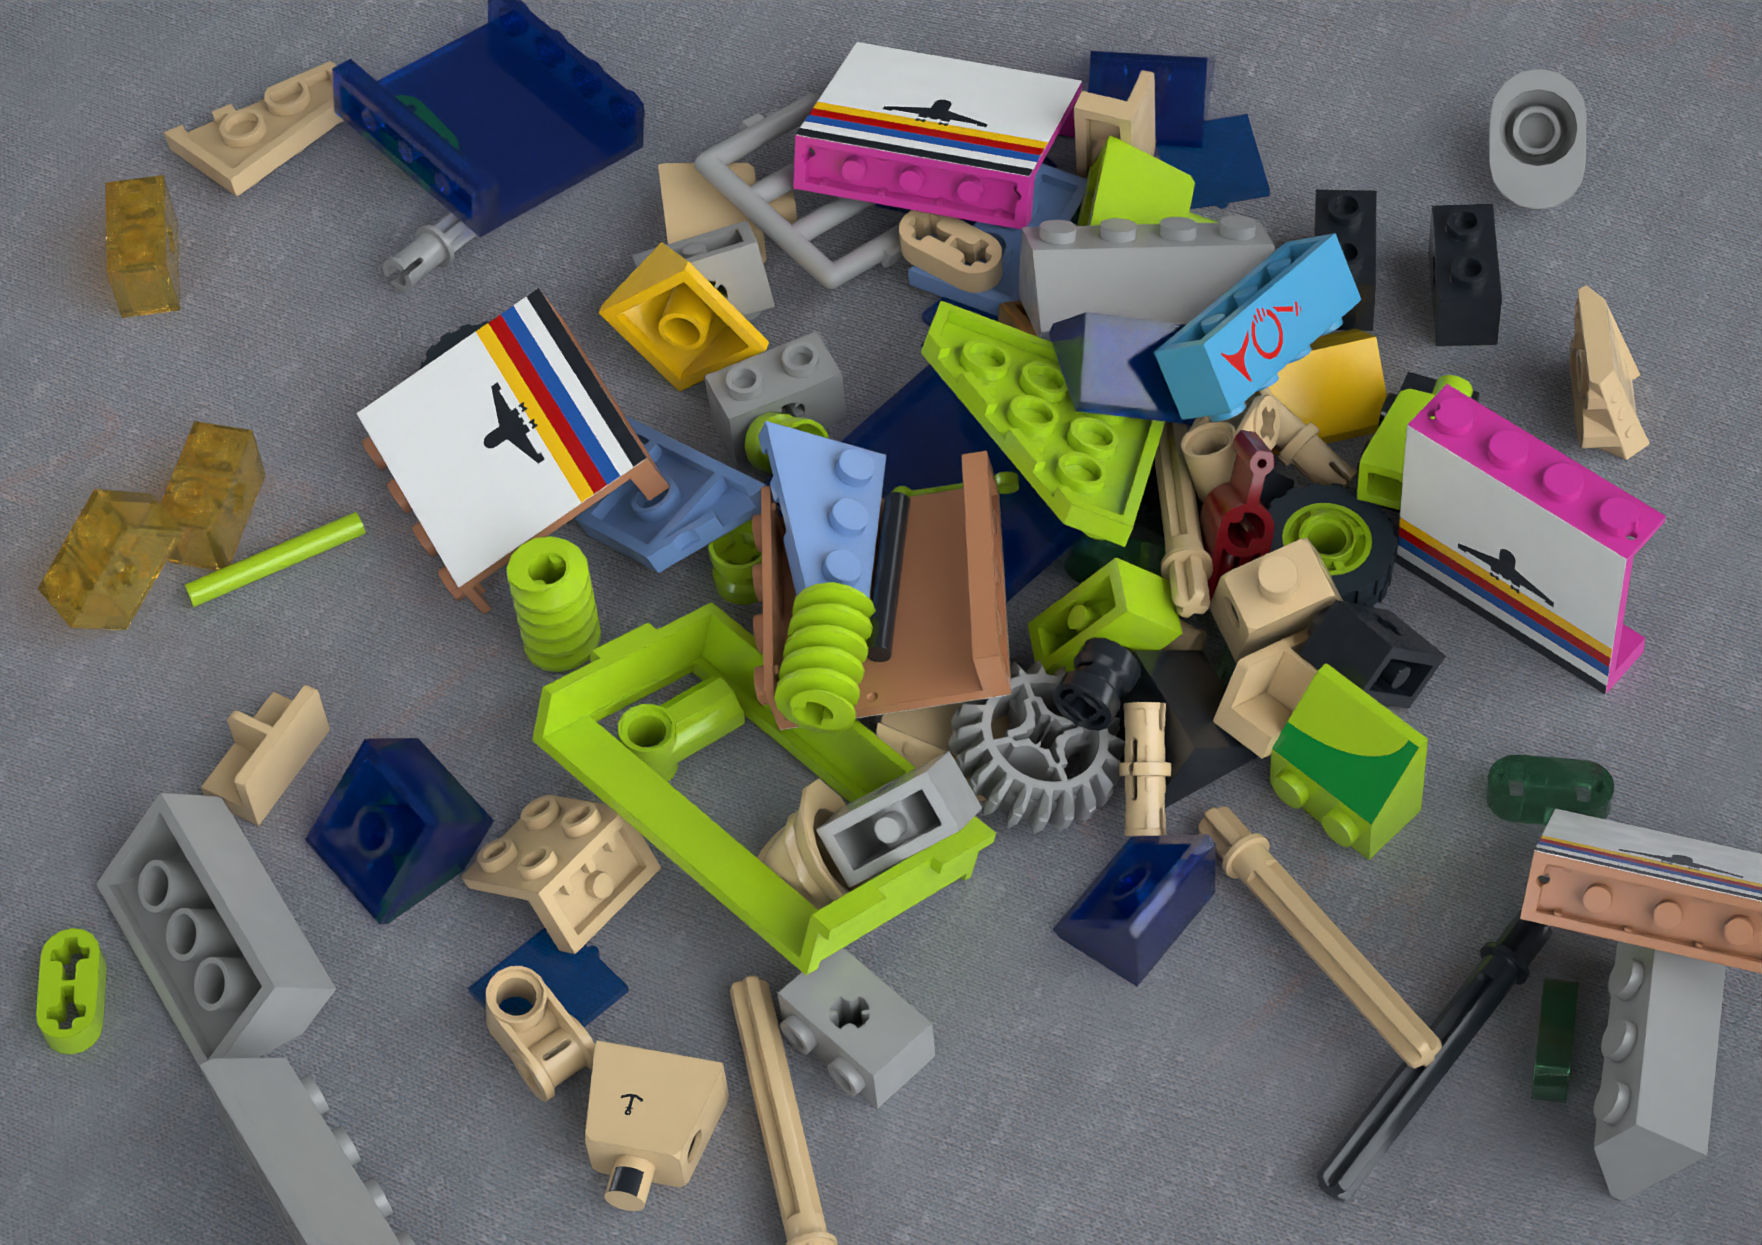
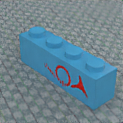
[1154,233,1362,422]

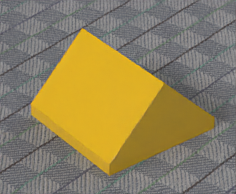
[599,242,769,392]
[1256,329,1387,456]

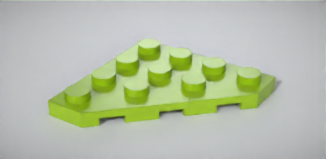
[921,301,1172,547]

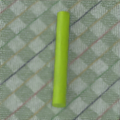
[184,511,366,608]

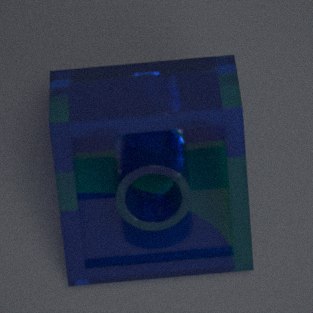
[305,738,494,924]

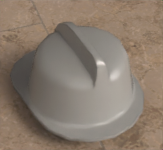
[1489,68,1587,211]

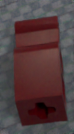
[1199,430,1275,602]

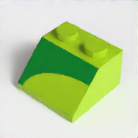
[1270,663,1428,860]

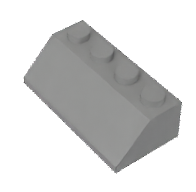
[1018,215,1275,343]
[96,792,336,1069]
[1594,941,1726,1201]
[199,1058,416,1245]

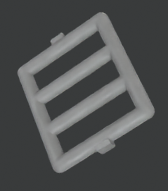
[695,94,920,290]

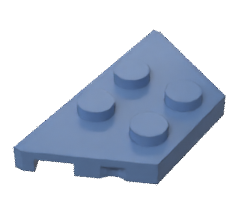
[575,415,766,573]

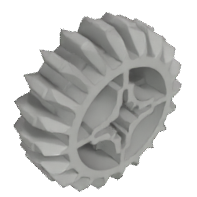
[948,660,1125,835]

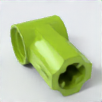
[618,675,745,782]

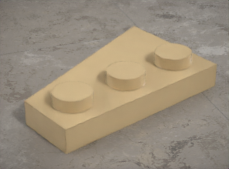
[163,61,371,197]

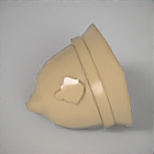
[758,778,873,910]

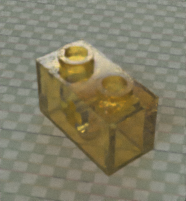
[105,175,181,318]
[154,421,266,570]
[37,489,184,630]

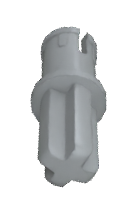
[382,202,484,292]

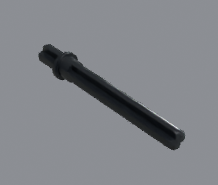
[1317,909,1552,1202]

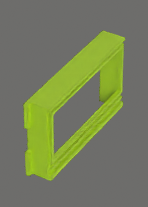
[532,602,996,976]

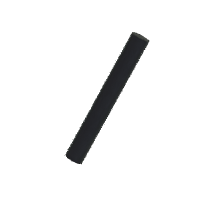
[867,492,910,662]

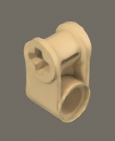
[1181,395,1280,503]
[486,966,596,1103]

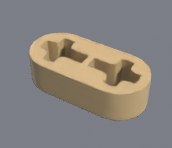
[899,210,1003,293]

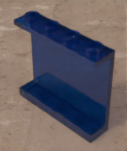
[332,0,645,237]

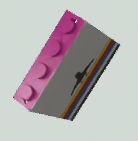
[793,42,1082,230]
[1396,384,1666,695]

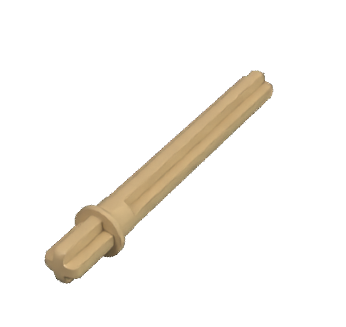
[1153,378,1213,618]
[1198,806,1442,1069]
[730,975,838,1245]

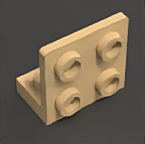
[462,795,661,954]

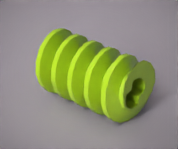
[506,536,602,672]
[774,582,876,734]

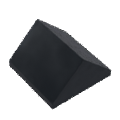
[1115,650,1258,808]

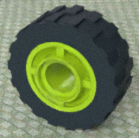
[1268,482,1397,607]

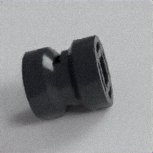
[1053,637,1141,731]

